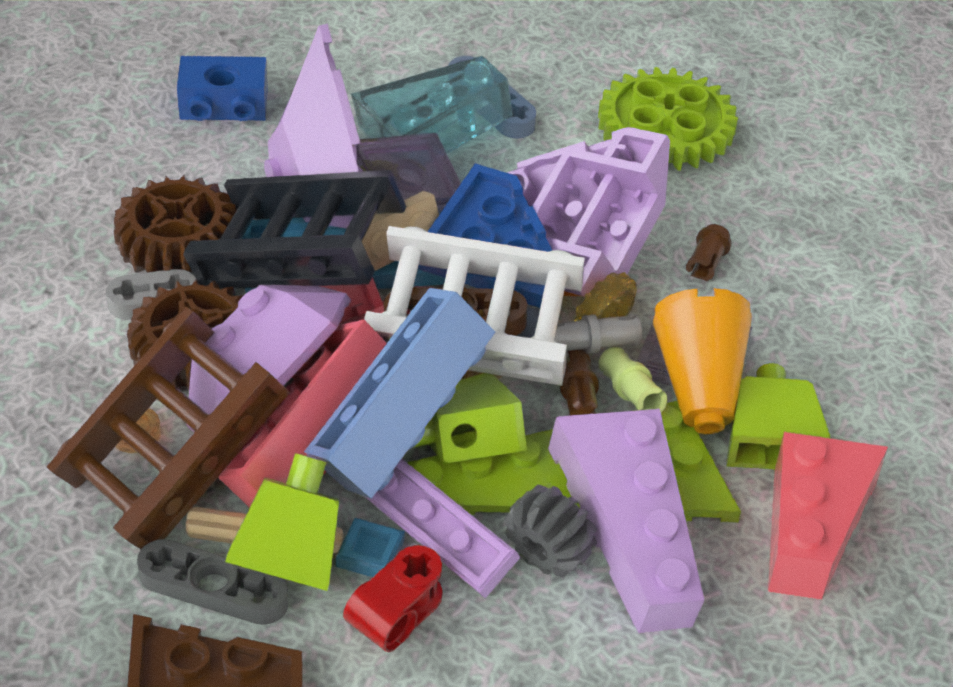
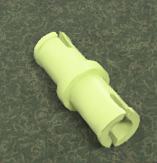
[598,347,667,412]

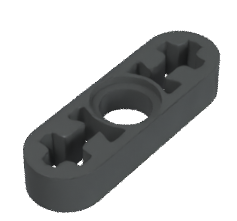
[137,539,289,625]

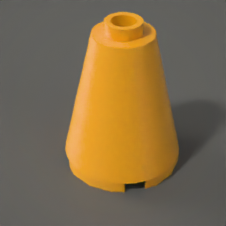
[653,288,752,434]

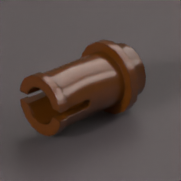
[686,224,732,281]

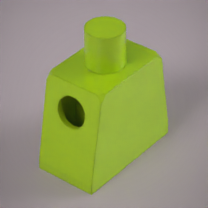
[726,363,831,470]
[413,373,527,463]
[225,453,339,591]

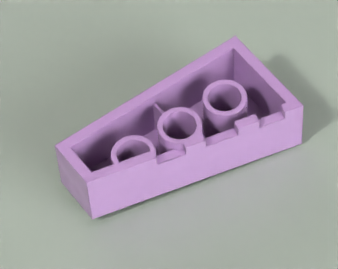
[548,409,704,633]

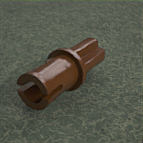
[560,349,599,416]

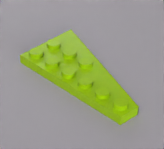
[407,401,741,523]

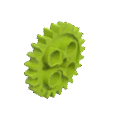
[598,67,738,171]

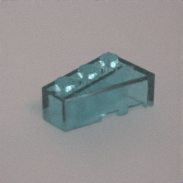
[351,56,513,176]

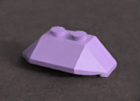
[186,285,351,432]

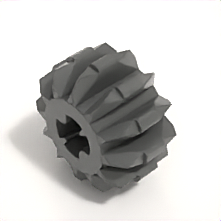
[504,484,597,578]

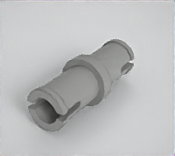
[554,314,642,354]

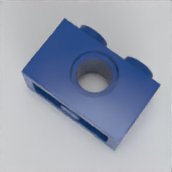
[177,56,268,121]

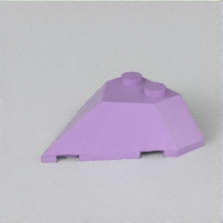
[264,24,363,228]
[506,127,670,296]

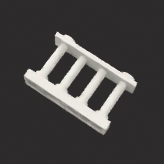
[364,226,584,386]

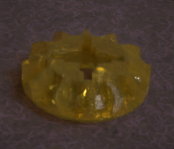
[574,272,637,321]

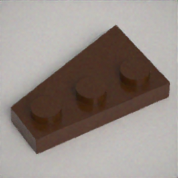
[127,614,303,687]

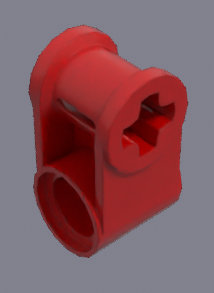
[343,545,443,653]

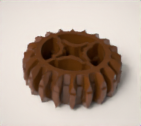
[113,174,236,274]
[127,279,244,390]

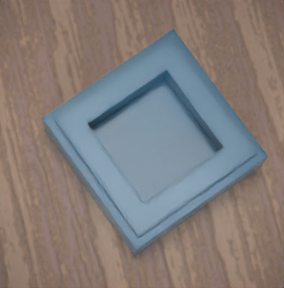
[336,518,405,577]

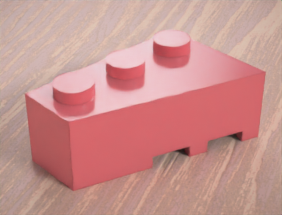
[768,432,888,600]

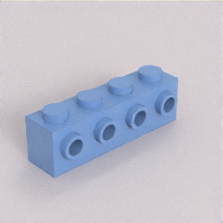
[304,288,496,499]

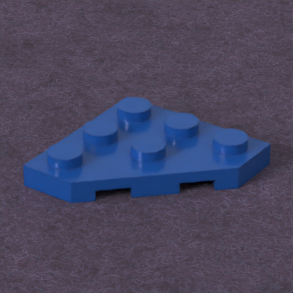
[418,163,553,308]

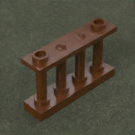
[46,306,290,550]

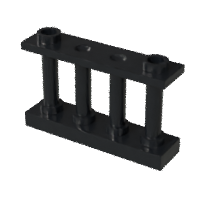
[183,170,407,288]

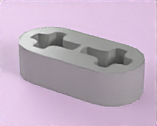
[106,269,196,320]

